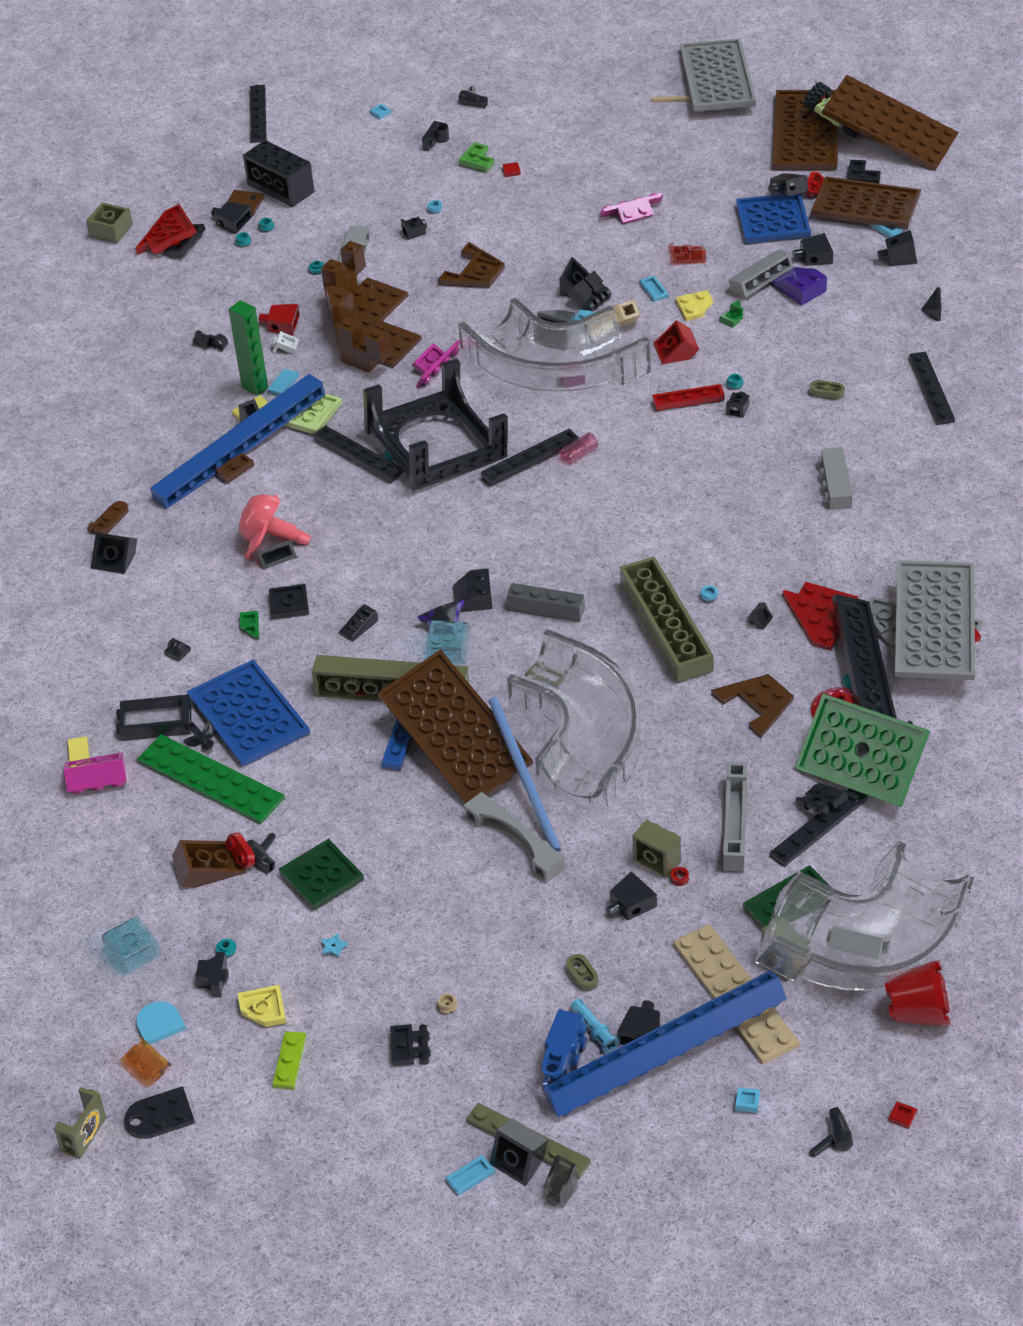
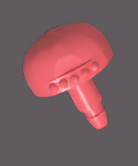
[239,494,311,560]

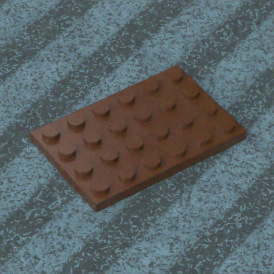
[811,176,921,229]

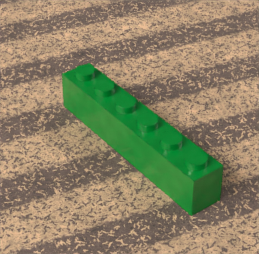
[228,300,268,395]

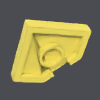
[676,290,713,321]
[237,985,287,1027]

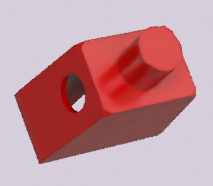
[259,304,300,336]

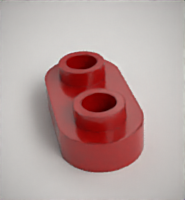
[804,171,824,198]
[226,832,255,868]

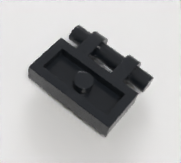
[795,782,848,814]
[390,1024,431,1066]

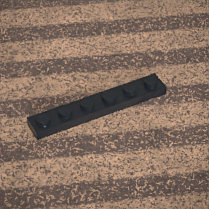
[250,84,267,143]
[909,351,955,425]
[313,425,403,483]
[481,428,580,486]
[770,788,868,867]

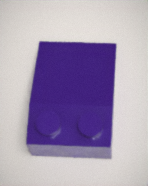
[770,267,827,306]

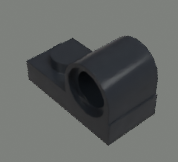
[422,121,449,151]

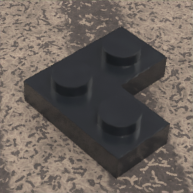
[847,159,881,184]

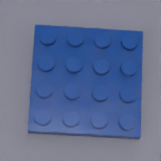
[736,193,811,244]

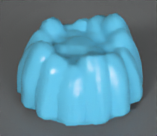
[427,200,442,214]
[700,585,718,602]

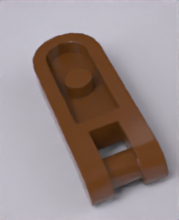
[87,501,129,534]

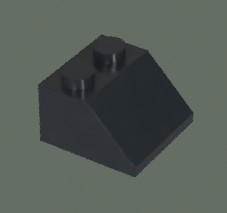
[91,532,138,574]
[453,568,492,612]
[490,1118,548,1186]

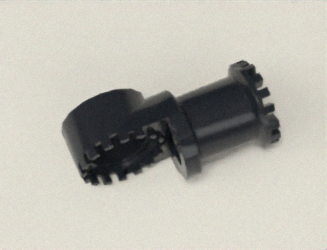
[192,330,228,351]

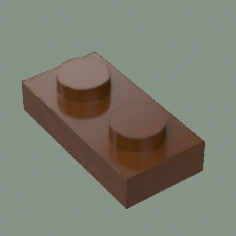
[215,453,254,483]

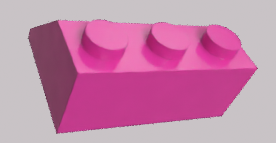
[63,752,127,794]

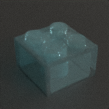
[426,620,470,664]
[101,915,161,975]

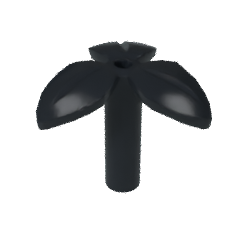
[183,721,214,751]

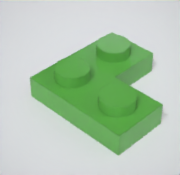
[459,142,495,172]

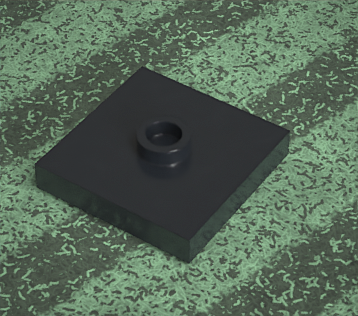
[269,584,309,619]

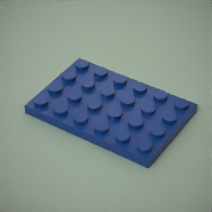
[186,659,310,767]

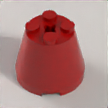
[885,960,951,1027]

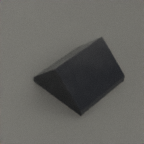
[559,257,590,297]

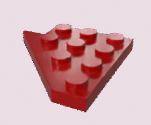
[135,204,197,254]
[782,581,859,651]

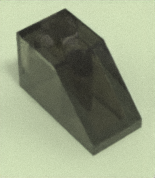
[543,1154,578,1208]

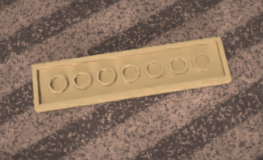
[673,924,800,1064]

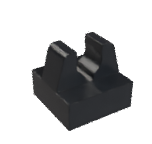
[747,602,773,629]
[164,638,191,662]

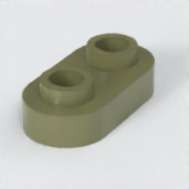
[810,380,845,399]
[566,954,598,991]

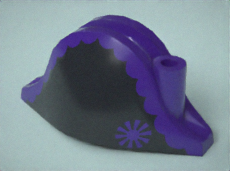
[417,599,465,633]

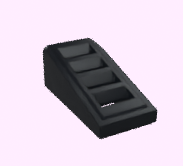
[339,604,378,642]

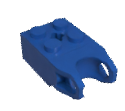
[542,1009,587,1086]

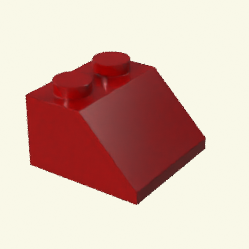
[654,320,699,365]

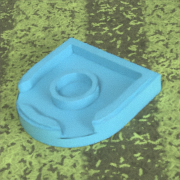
[136,1001,186,1046]

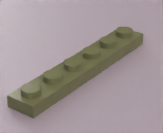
[466,1102,591,1180]

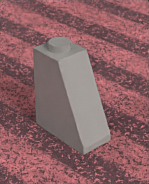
[826,926,892,960]

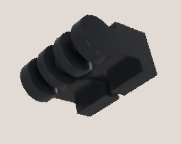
[567,270,612,312]

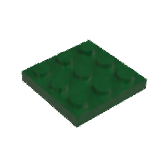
[279,838,364,910]

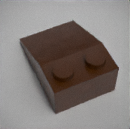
[172,840,246,887]

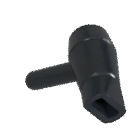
[458,86,488,109]
[247,833,276,874]
[809,1107,853,1157]

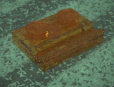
[120,1037,171,1087]

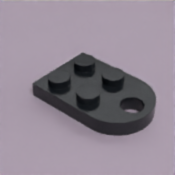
[125,1086,195,1139]

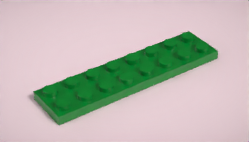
[137,734,285,824]

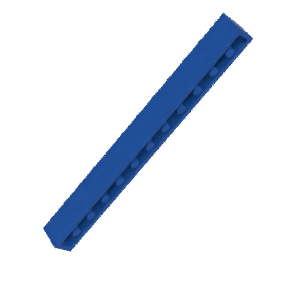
[150,374,325,509]
[542,970,787,1117]

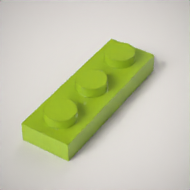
[272,1031,307,1090]

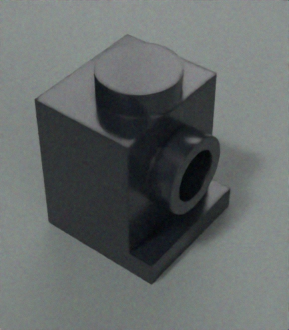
[401,216,427,240]
[726,391,750,418]

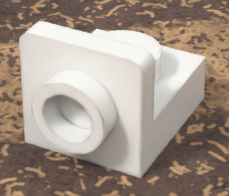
[271,331,299,354]

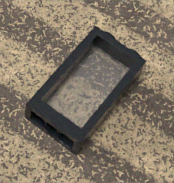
[116,694,192,741]

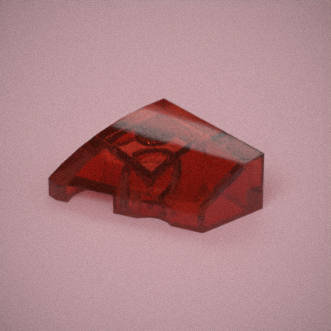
[669,243,706,263]

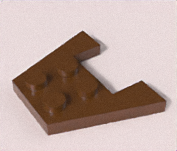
[438,242,505,287]
[711,674,794,738]

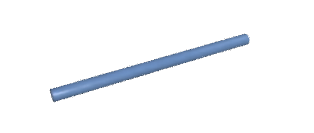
[488,697,561,851]

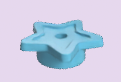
[322,934,348,957]

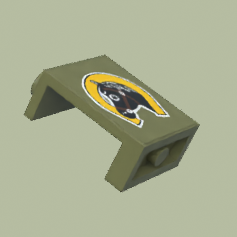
[54,1087,107,1159]

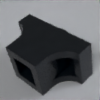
[195,952,229,997]

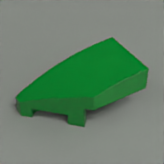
[719,300,744,328]
[239,611,259,639]

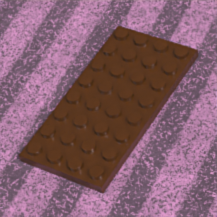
[821,74,959,171]
[773,90,838,170]
[377,649,534,803]

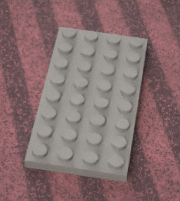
[680,38,756,112]
[895,560,975,680]

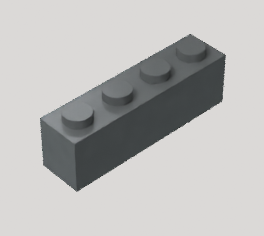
[507,583,585,622]

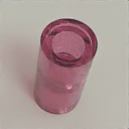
[560,432,598,465]

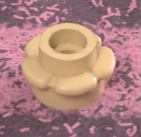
[437,993,458,1014]

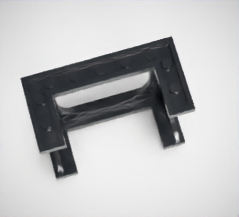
[363,358,508,491]

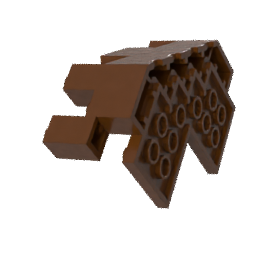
[321,241,422,373]

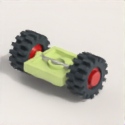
[804,82,860,138]

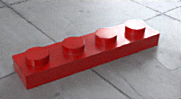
[652,384,725,411]

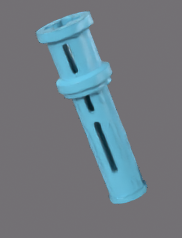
[570,999,619,1053]

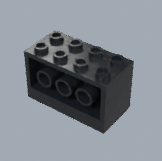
[243,140,315,208]

